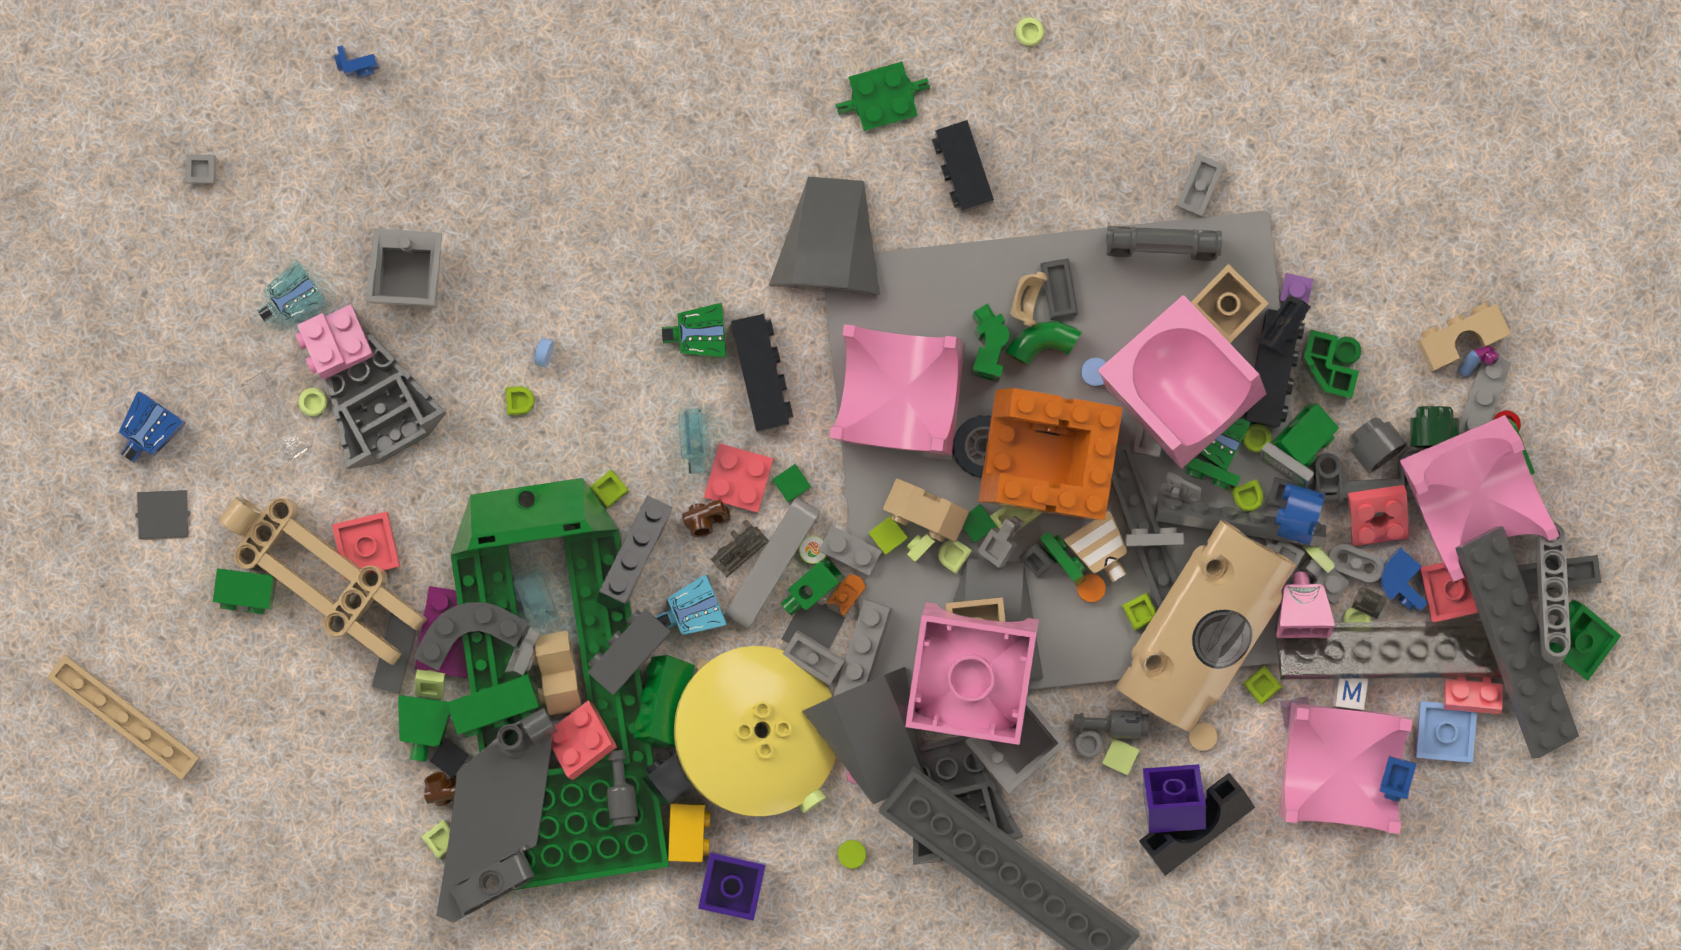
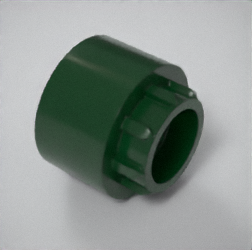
[1410,406,1459,448]

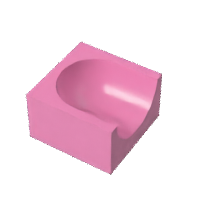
[1098,295,1266,469]

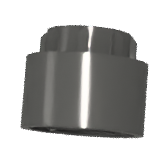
[1350,417,1407,474]

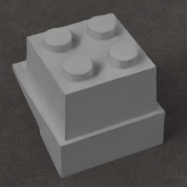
[366,228,442,308]
[965,697,1067,794]

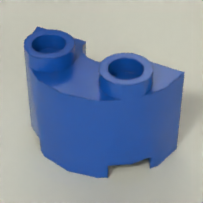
[1275,483,1325,546]

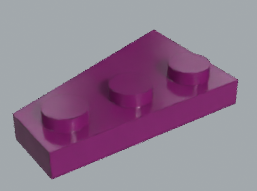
[415,586,469,679]

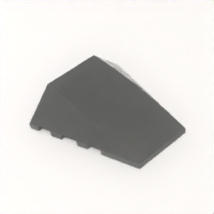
[769,176,880,295]
[326,334,446,469]
[953,559,1043,678]
[802,667,924,804]
[913,736,1023,865]

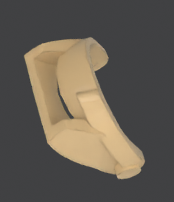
[1010,271,1048,327]

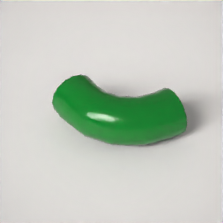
[1005,321,1082,366]

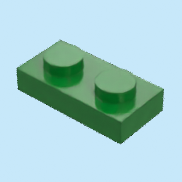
[1184,458,1241,491]
[1040,531,1085,587]

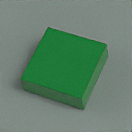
[772,464,811,503]
[962,504,997,543]

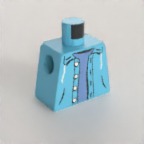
[656,575,727,635]

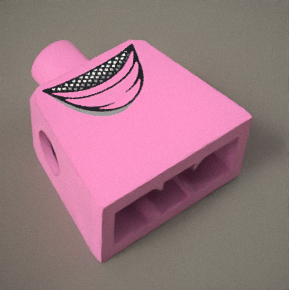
[1276,572,1335,638]

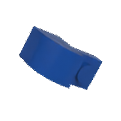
[1379,548,1428,611]

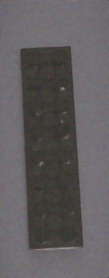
[1275,621,1502,680]

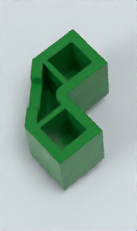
[1301,329,1359,400]

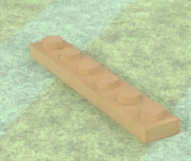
[47,655,200,780]

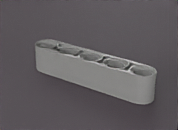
[724,497,821,629]
[1536,522,1571,664]

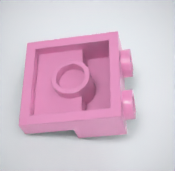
[295,304,374,380]

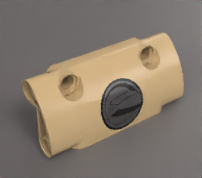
[1116,520,1296,732]

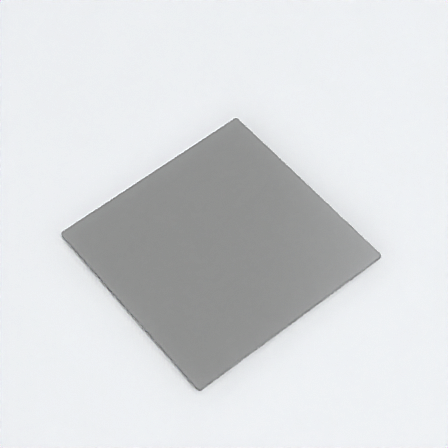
[824,211,1319,691]

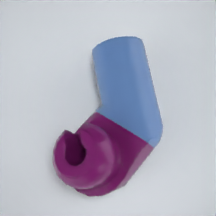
[1458,346,1499,377]

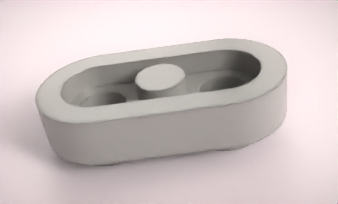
[1328,544,1384,583]

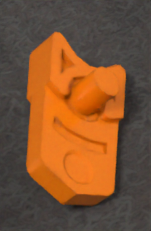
[827,574,866,615]

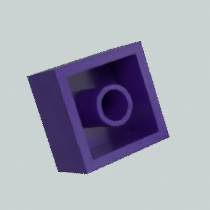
[1143,764,1206,833]
[698,851,766,921]

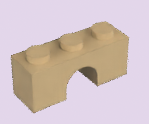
[1417,302,1511,372]

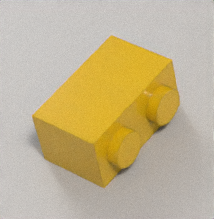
[668,803,711,862]

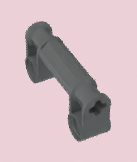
[1106,226,1222,261]
[1313,449,1420,506]

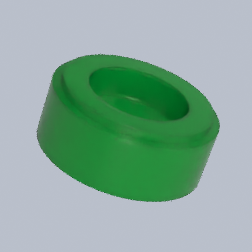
[1333,336,1361,365]

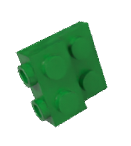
[1549,599,1621,681]

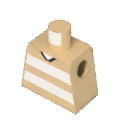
[1063,511,1128,582]

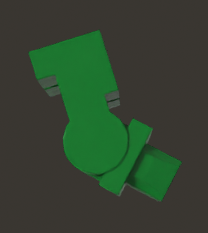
[971,304,1010,382]

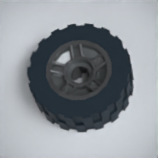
[953,415,991,478]

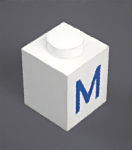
[1333,667,1369,710]

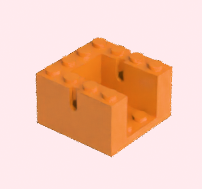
[978,388,1123,520]

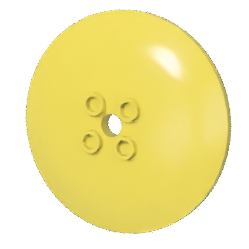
[674,646,836,817]

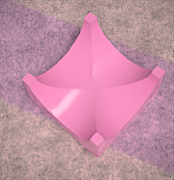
[830,324,966,456]
[1400,415,1559,582]
[905,602,1039,745]
[1279,703,1412,834]

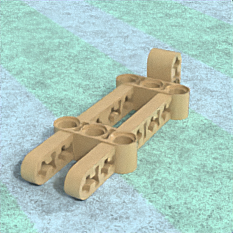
[219,497,427,665]

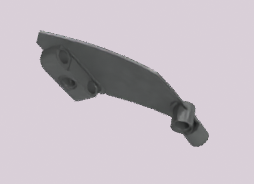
[436,708,558,923]

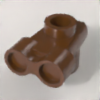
[682,499,731,537]
[424,772,457,806]

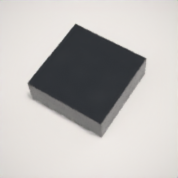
[430,738,470,778]

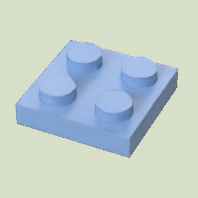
[1415,701,1477,763]

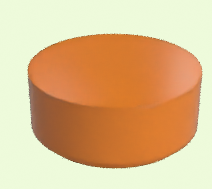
[1077,574,1106,602]

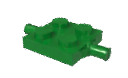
[835,61,930,131]

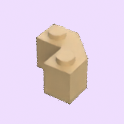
[883,478,969,543]
[531,630,582,715]

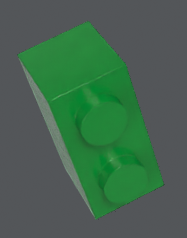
[1271,403,1339,467]
[212,568,276,614]

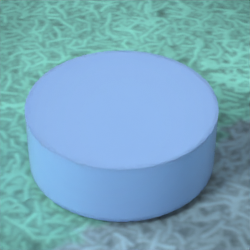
[534,338,554,368]
[1081,358,1106,386]

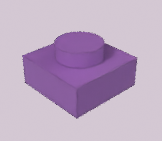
[1279,273,1314,304]

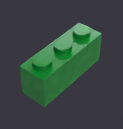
[634,655,695,748]
[446,675,541,738]

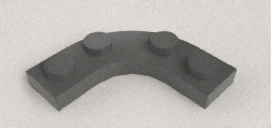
[413,602,529,671]

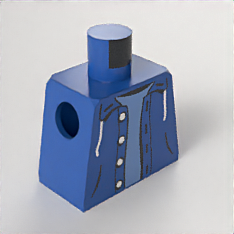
[119,391,186,463]

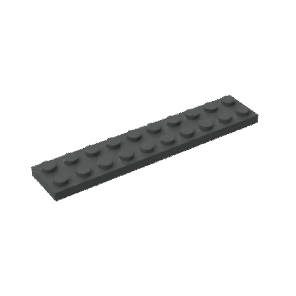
[879,767,1140,950]

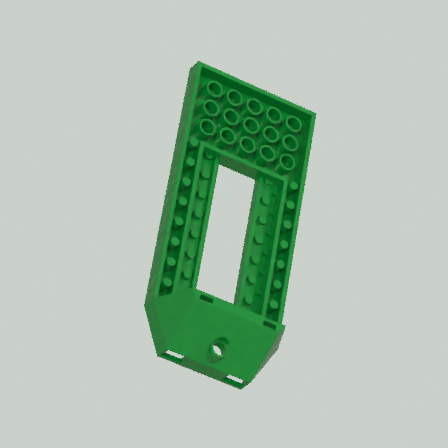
[451,478,670,890]

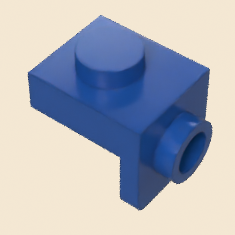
[334,45,379,78]
[1379,755,1417,802]

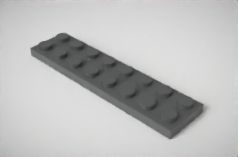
[1455,526,1579,759]

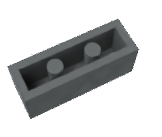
[588,609,671,695]

